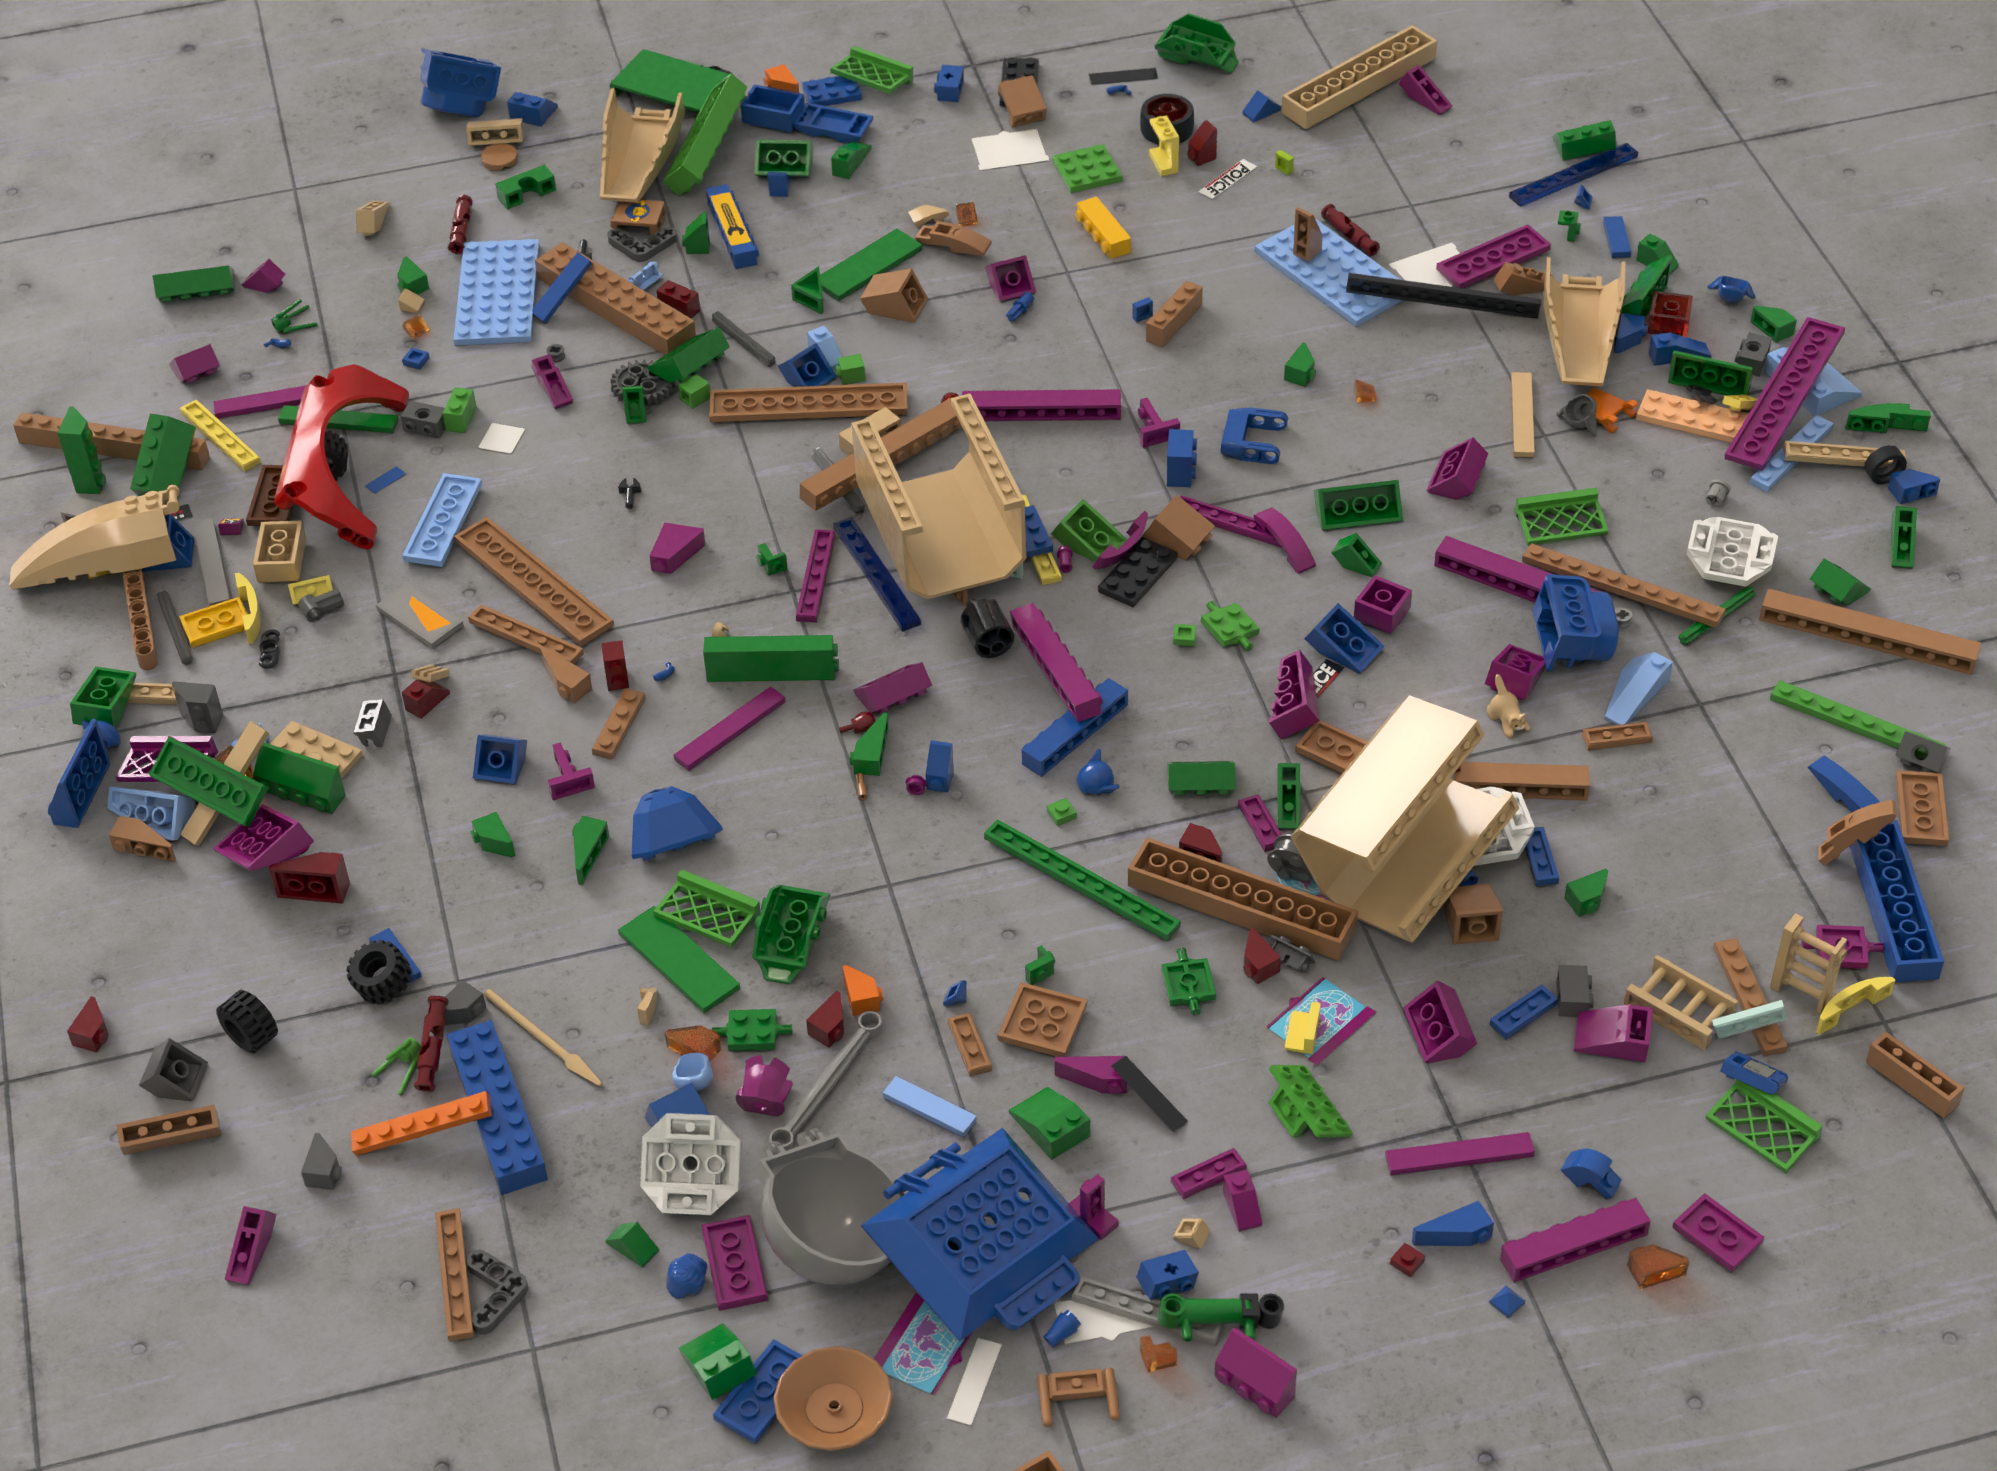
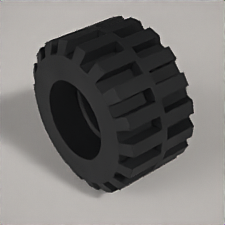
[324,430,348,481]
[346,940,412,1004]
[216,990,278,1054]

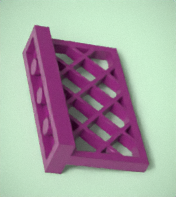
[116,736,218,782]

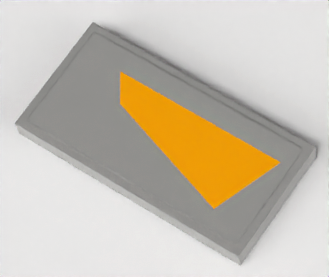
[376,583,464,649]

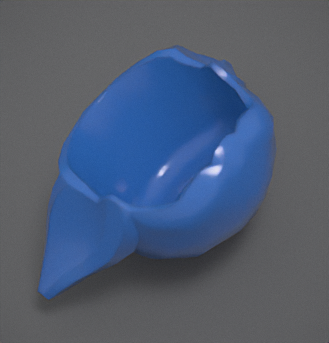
[1707,276,1756,303]
[82,720,121,749]
[1076,749,1119,795]

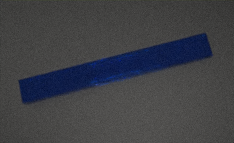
[1509,143,1638,207]
[833,517,921,632]

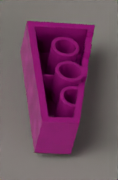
[1269,650,1320,739]

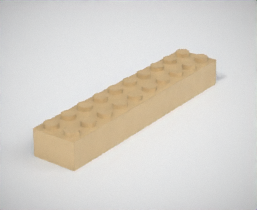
[1281,25,1437,129]

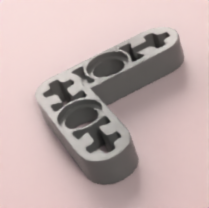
[607,227,677,262]
[466,1250,529,1334]

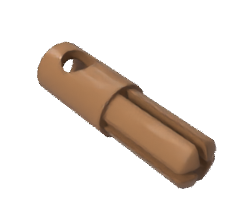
[856,773,867,800]

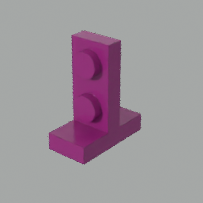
[1138,398,1180,448]
[548,742,595,800]
[1069,1174,1119,1240]

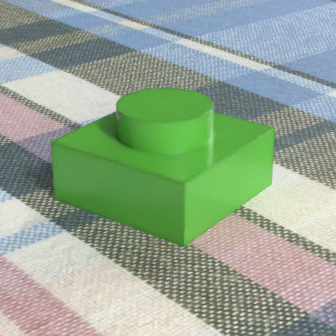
[1173,624,1196,646]
[1047,798,1077,826]

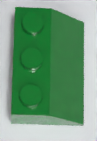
[1553,120,1616,161]
[754,139,813,177]
[1167,761,1236,795]

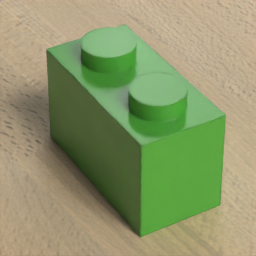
[443,387,477,433]

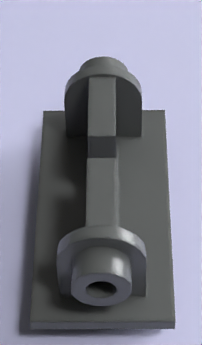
[1269,934,1315,972]

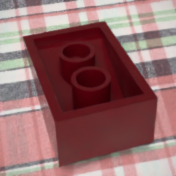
[269,852,350,904]

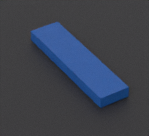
[532,252,593,323]

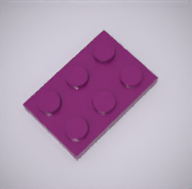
[1672,1193,1765,1272]

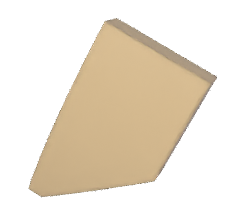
[908,204,949,228]
[637,986,657,1025]

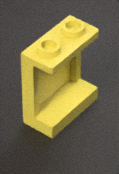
[1149,116,1179,176]

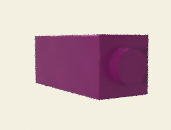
[649,522,706,574]

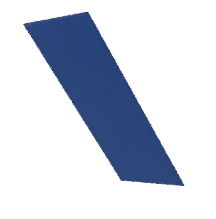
[365,466,406,493]

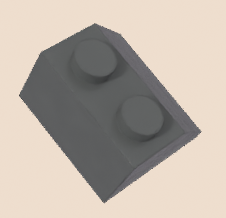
[172,681,223,733]
[139,1038,208,1101]

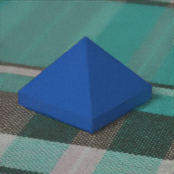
[1574,185,1592,210]
[943,980,967,1006]
[1489,1285,1525,1318]

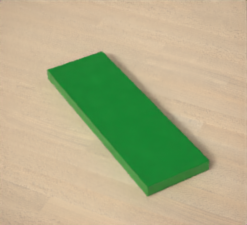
[820,228,923,301]
[149,736,269,827]
[618,906,740,1014]

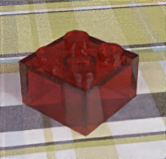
[1647,291,1693,337]

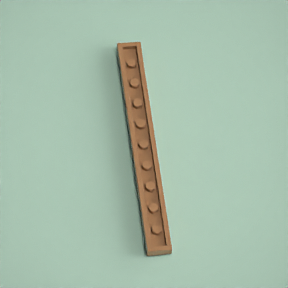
[1522,543,1726,628]

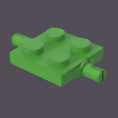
[1200,601,1260,651]

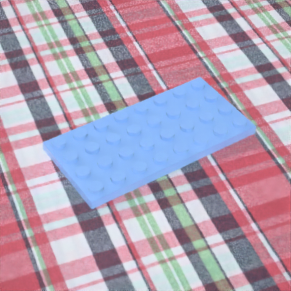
[1254,219,1403,327]
[454,239,539,346]

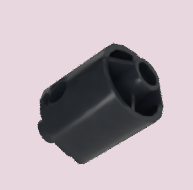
[960,599,1015,658]

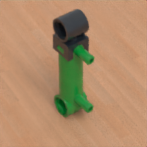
[1158,1293,1284,1342]

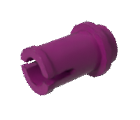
[1057,546,1073,573]

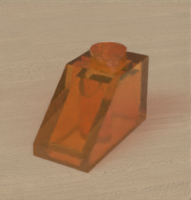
[665,1025,721,1062]
[1627,1244,1689,1290]

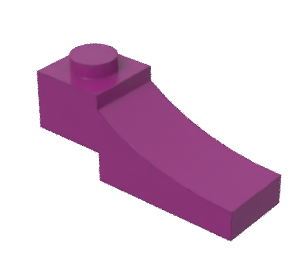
[531,354,573,409]

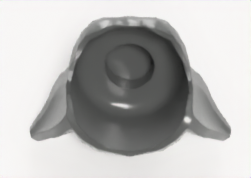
[1556,394,1597,437]

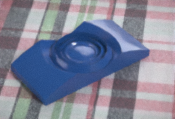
[793,102,873,143]

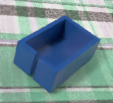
[740,84,805,132]

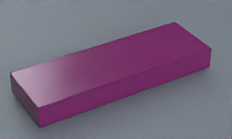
[1238,794,1282,852]
[1171,1148,1247,1200]

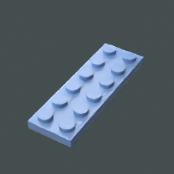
[402,473,482,567]

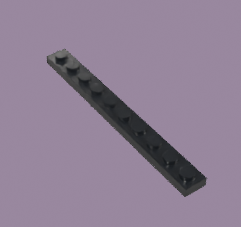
[1346,273,1541,319]

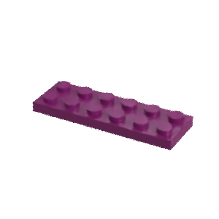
[1436,224,1551,288]

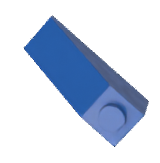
[1648,333,1712,366]
[1412,1201,1494,1246]

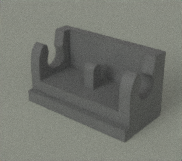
[354,699,392,747]

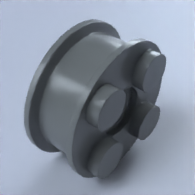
[1267,834,1313,881]

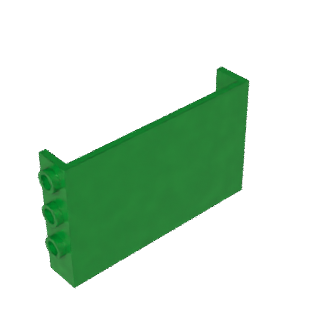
[610,49,735,112]

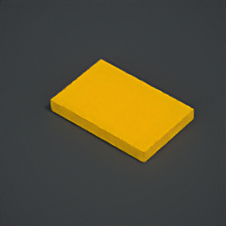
[179,597,248,648]

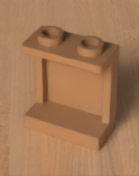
[998,75,1047,128]

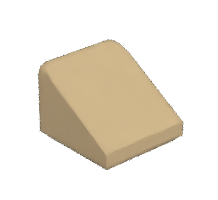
[398,289,425,313]
[1173,1219,1210,1249]

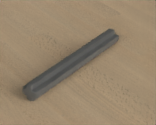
[712,311,776,366]
[811,448,865,513]
[157,590,193,665]

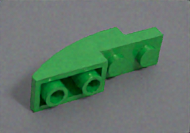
[1845,403,1931,433]

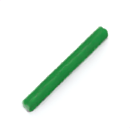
[1678,586,1755,645]

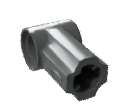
[298,588,344,622]

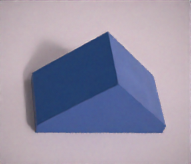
[1242,90,1282,123]
[768,172,791,197]

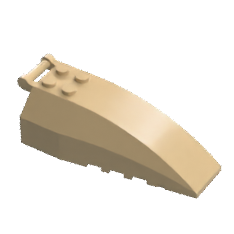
[600,88,685,202]
[1543,257,1626,386]
[10,485,180,590]

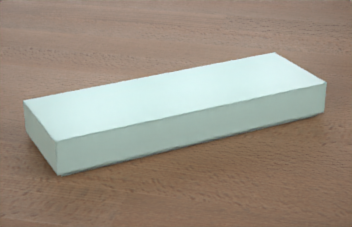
[1712,1000,1788,1039]

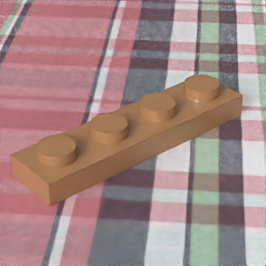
[592,688,646,759]

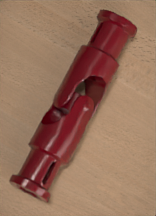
[448,195,473,254]
[1321,204,1380,257]
[414,995,449,1092]

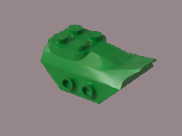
[1154,13,1239,73]
[752,884,831,984]

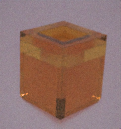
[1140,1335,1177,1373]

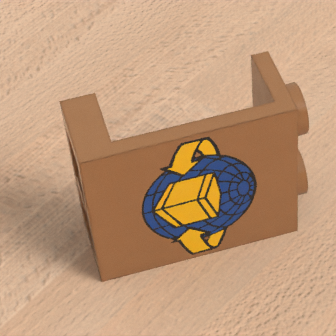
[610,200,666,236]

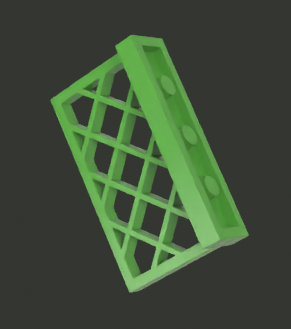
[830,46,914,94]
[1514,488,1608,546]
[653,869,761,948]
[1706,1079,1823,1173]

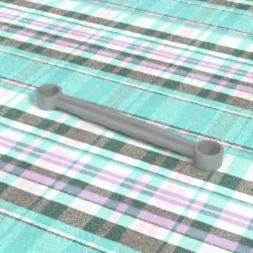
[769,1011,882,1151]

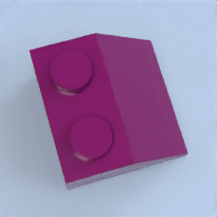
[985,255,1036,302]
[169,344,220,383]

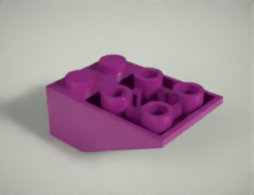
[1574,1004,1653,1063]

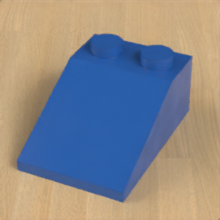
[1304,603,1385,674]

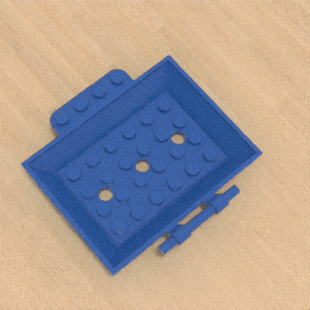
[861,1128,1099,1342]

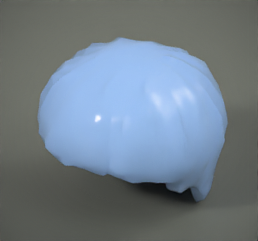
[672,1053,713,1091]

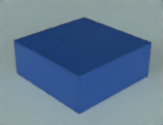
[1132,297,1153,323]
[402,348,430,370]

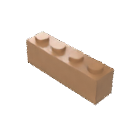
[1146,281,1203,347]
[1866,1031,1964,1119]
[117,1105,221,1155]

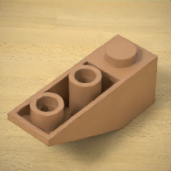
[1494,262,1554,296]
[109,816,176,862]

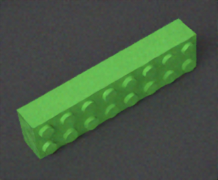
[662,73,747,196]

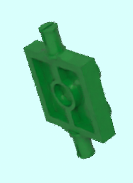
[1161,948,1216,1015]
[712,1009,792,1051]

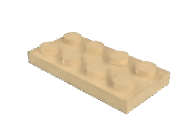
[270,721,363,779]

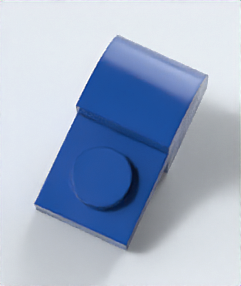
[1561,1149,1622,1199]

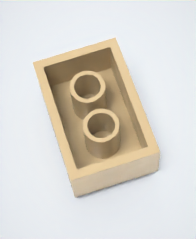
[253,521,307,583]

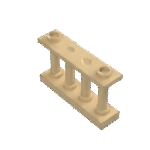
[1770,913,1847,1014]
[1624,955,1738,1051]

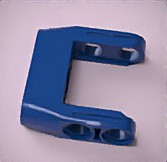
[1221,407,1288,464]

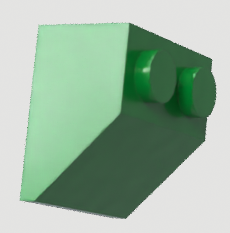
[1809,558,1871,605]

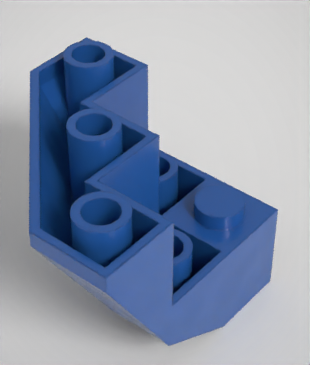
[632,786,723,861]

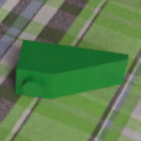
[831,141,872,179]
[1891,506,1917,568]
[849,713,889,776]
[1277,763,1300,829]
[572,815,609,885]

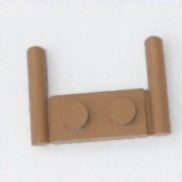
[1037,1368,1120,1427]

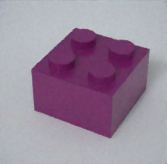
[1354,575,1412,634]

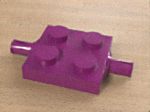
[1801,925,1883,969]

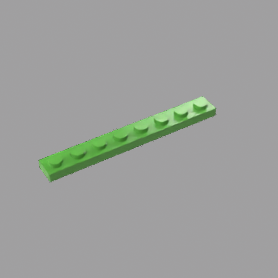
[1770,680,1945,759]

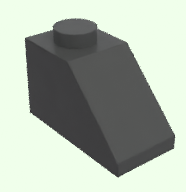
[444,980,486,1025]
[301,1133,342,1190]

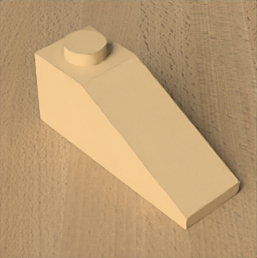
[356,201,390,236]

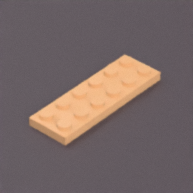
[1636,389,1749,443]

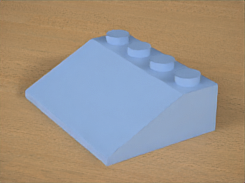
[1764,347,1863,416]

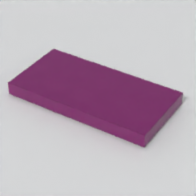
[701,1215,768,1311]

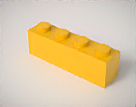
[1075,196,1131,259]

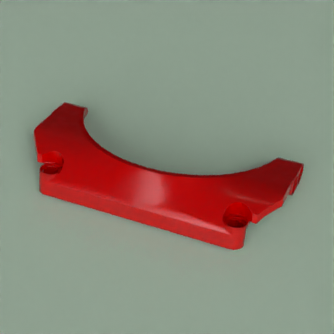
[274,364,409,549]

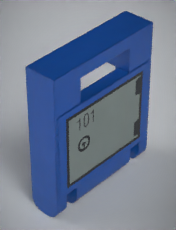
[1720,1051,1788,1094]

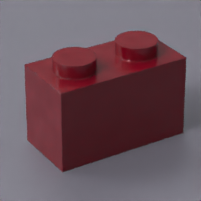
[656,280,700,319]
[601,640,629,691]

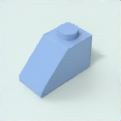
[807,326,842,369]

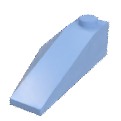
[1605,652,1673,725]
[107,786,195,840]

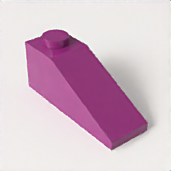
[1398,65,1452,115]
[1054,1056,1127,1094]
[224,1206,277,1285]

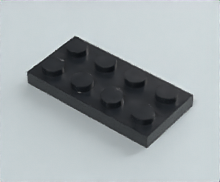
[1000,57,1039,107]
[1098,537,1177,608]

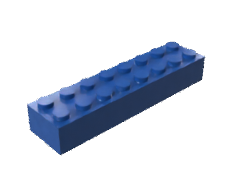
[1850,820,1944,982]
[446,1020,548,1195]

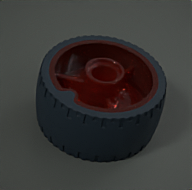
[1140,93,1194,145]

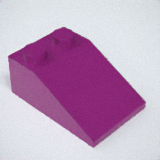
[1485,644,1546,700]

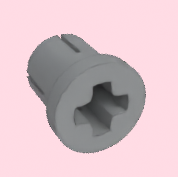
[1706,479,1731,506]

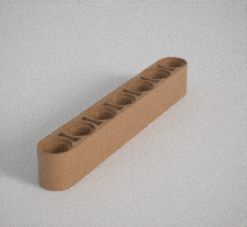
[122,568,158,670]

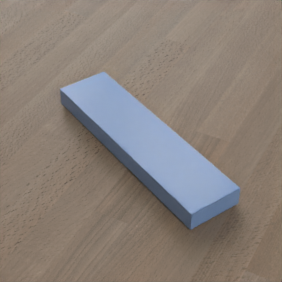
[883,1076,977,1137]

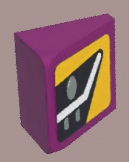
[218,518,244,535]

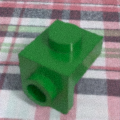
[1558,210,1581,242]
[756,543,788,576]
[1025,945,1055,985]

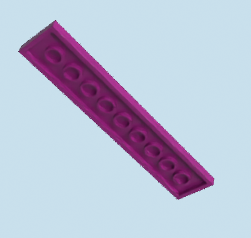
[1725,317,1845,471]

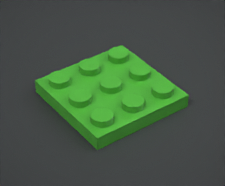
[1052,144,1122,193]

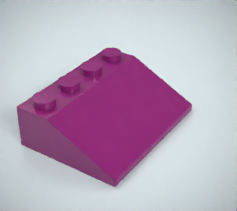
[213,804,314,871]

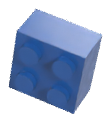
[1167,429,1197,487]

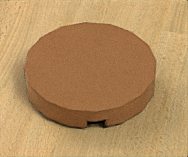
[481,143,518,171]

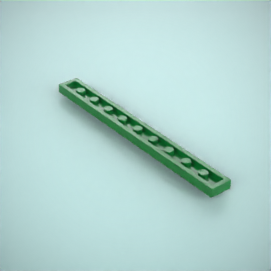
[984,819,1181,941]

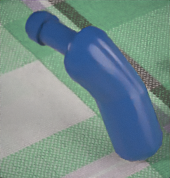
[1106,85,1132,95]
[264,338,291,348]
[653,662,675,682]

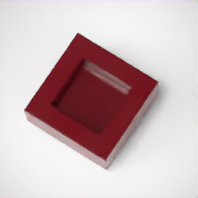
[1390,1243,1426,1277]

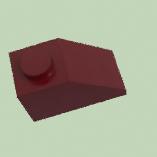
[1187,120,1217,166]
[401,680,450,719]
[1179,823,1223,863]
[1243,928,1281,984]
[806,991,844,1048]
[67,996,109,1053]

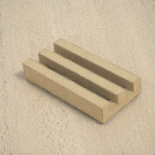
[411,664,450,682]

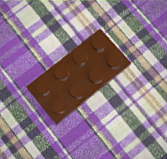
[246,465,294,526]

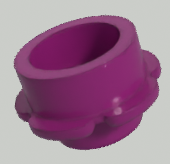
[905,775,927,795]

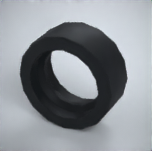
[1864,445,1907,485]

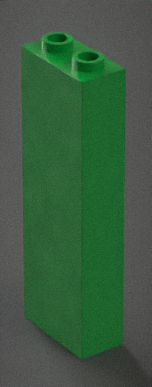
[703,635,839,682]

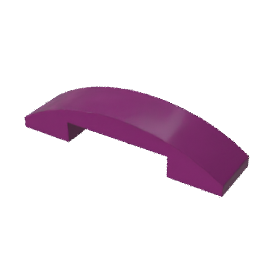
[1253,508,1316,574]
[1092,511,1148,570]

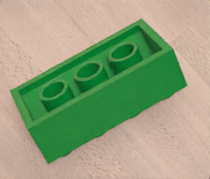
[1618,255,1672,324]
[152,265,235,302]
[647,326,730,383]
[1668,351,1754,396]
[57,406,106,494]
[130,414,196,501]
[1313,480,1403,530]
[253,742,346,814]

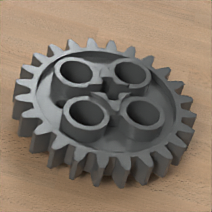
[610,360,675,407]

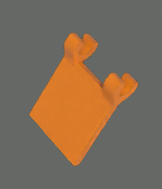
[1586,387,1638,433]

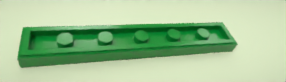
[278,405,398,433]

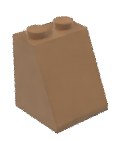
[860,268,928,322]
[1142,495,1215,561]
[1443,884,1503,945]

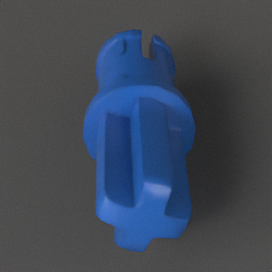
[1006,292,1034,322]

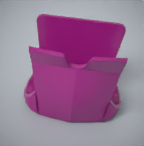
[735,1055,793,1117]

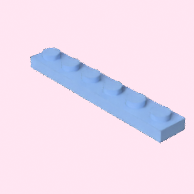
[1750,415,1834,492]

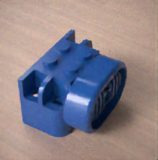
[420,48,501,117]
[1532,574,1619,671]

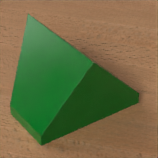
[791,266,824,315]

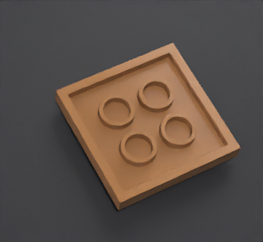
[998,982,1087,1057]

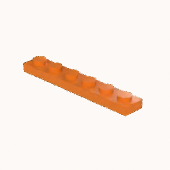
[351,1091,491,1156]

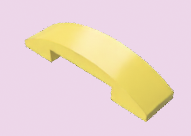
[235,573,261,645]
[1816,977,1895,1035]

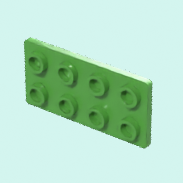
[1268,1065,1353,1138]

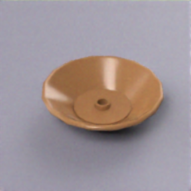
[774,1346,893,1451]

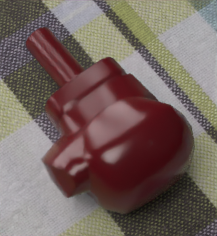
[839,712,876,734]

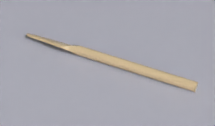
[484,989,602,1086]

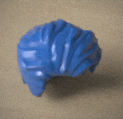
[666,1253,707,1299]

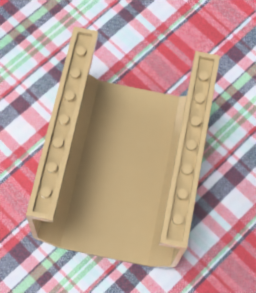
[851,394,1026,599]
[1291,696,1519,943]

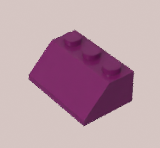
[1426,437,1488,500]
[853,662,932,714]
[1403,981,1477,1064]
[1214,1327,1297,1418]

